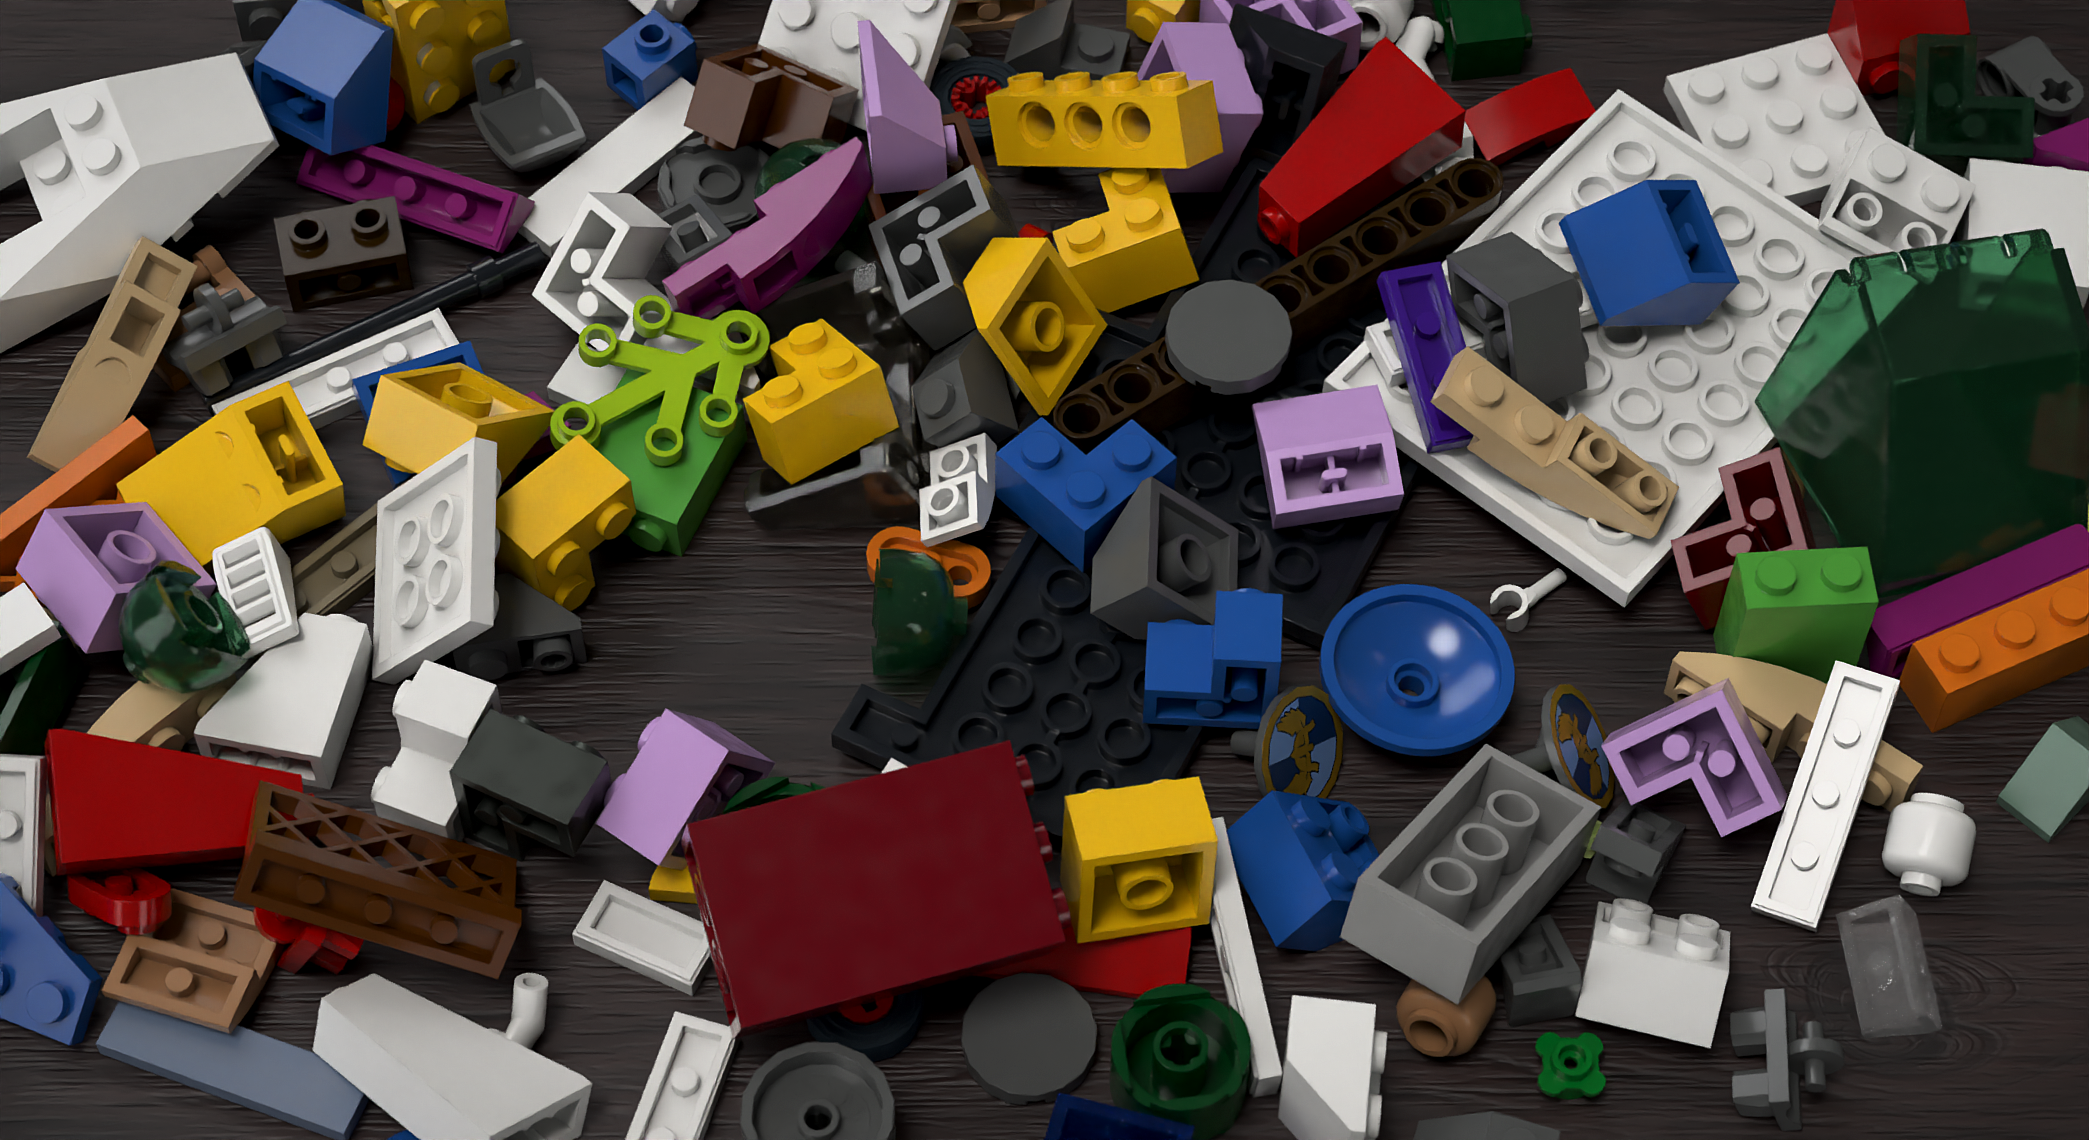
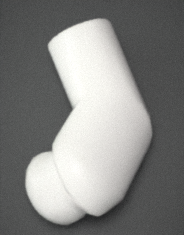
[1395,16,1444,83]
[489,973,548,1050]

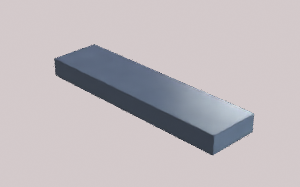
[96,1001,370,1140]

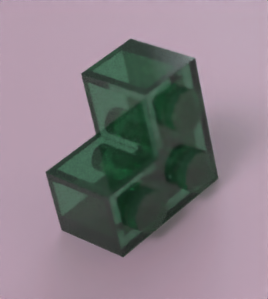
[1896,34,2035,163]

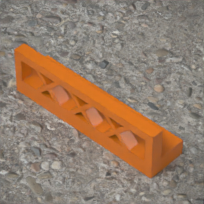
[0,415,157,607]

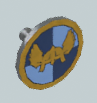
[1510,684,1615,809]
[1231,685,1343,799]

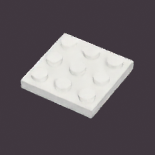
[758,0,958,131]
[1663,33,1885,207]
[372,437,501,685]

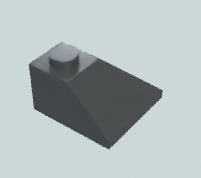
[1090,476,1238,640]

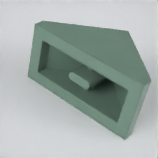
[1996,716,2089,843]

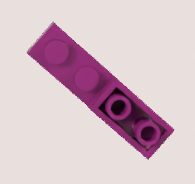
[662,137,873,320]

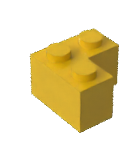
[1052,168,1200,313]
[743,318,899,485]
[495,434,636,611]

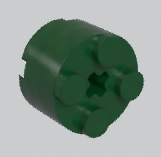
[1109,984,1251,1140]

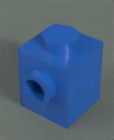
[602,9,698,111]

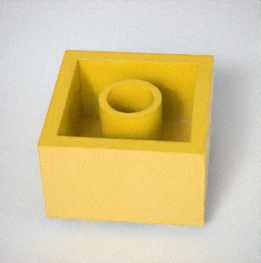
[1060,777,1218,944]

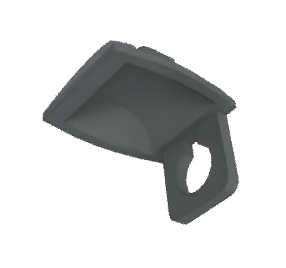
[469,38,586,172]

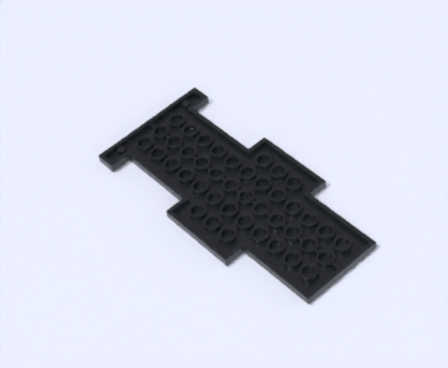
[831,156,1445,850]

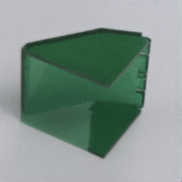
[1754,228,2089,598]

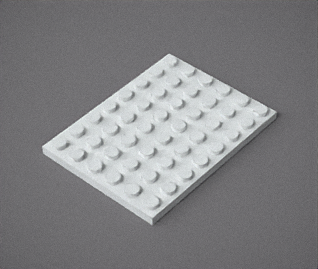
[1322,89,1915,607]

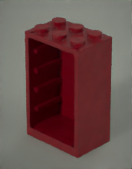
[681,740,1071,1040]

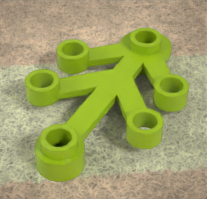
[550,295,770,466]

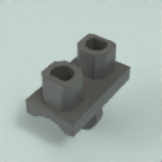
[162,283,287,396]
[1730,988,1845,1131]

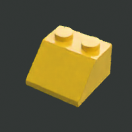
[963,237,1107,416]
[362,362,554,484]

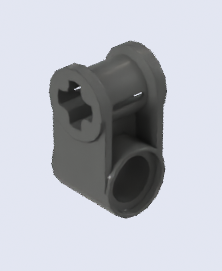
[1976,35,2084,143]

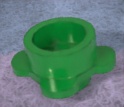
[1535,1032,1606,1100]

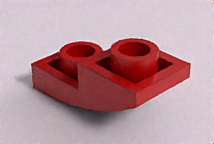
[1465,68,1596,166]

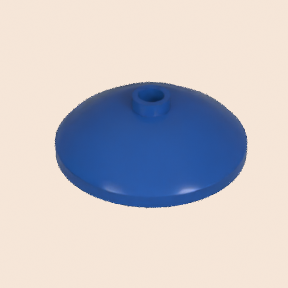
[1319,584,1515,756]

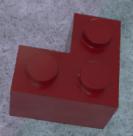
[1670,447,1817,630]

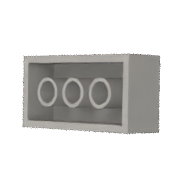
[1340,744,1601,1005]

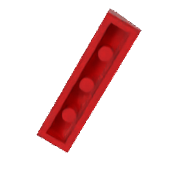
[974,923,1193,998]

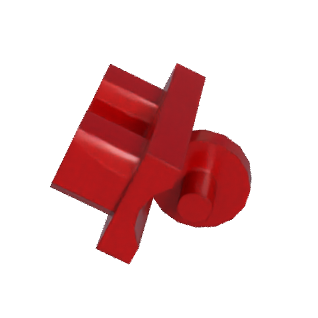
[253,907,364,974]

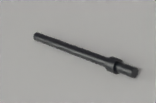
[200,241,546,414]

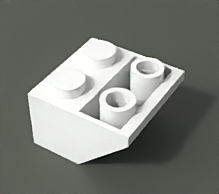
[1818,127,1976,287]
[1575,898,1730,1048]
[1278,995,1387,1140]

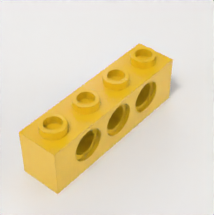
[986,71,1224,169]

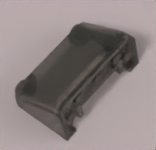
[741,261,939,531]

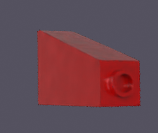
[1257,37,1466,258]
[44,729,315,876]

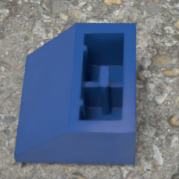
[253,0,394,155]
[1559,180,1740,326]
[1226,790,1380,951]

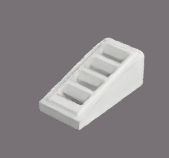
[212,527,299,661]

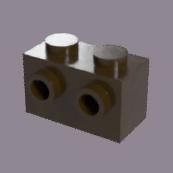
[274,196,414,312]

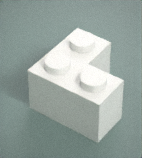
[532,192,673,352]
[371,659,503,842]

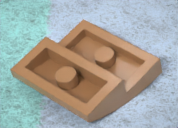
[102,888,286,1034]

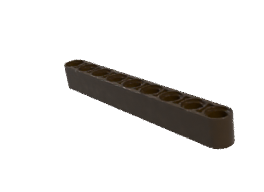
[1053,158,1504,455]

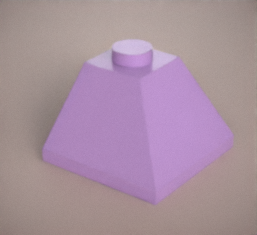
[857,20,958,194]

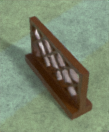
[233,780,522,979]

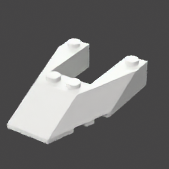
[0,52,279,353]

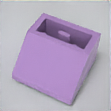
[1252,384,1404,529]

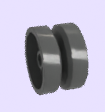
[740,1042,896,1140]

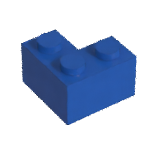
[995,417,1177,573]
[1143,588,1283,729]

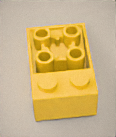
[116,381,346,575]

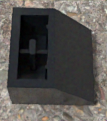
[1229,3,1348,165]

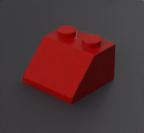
[1827,0,1970,96]

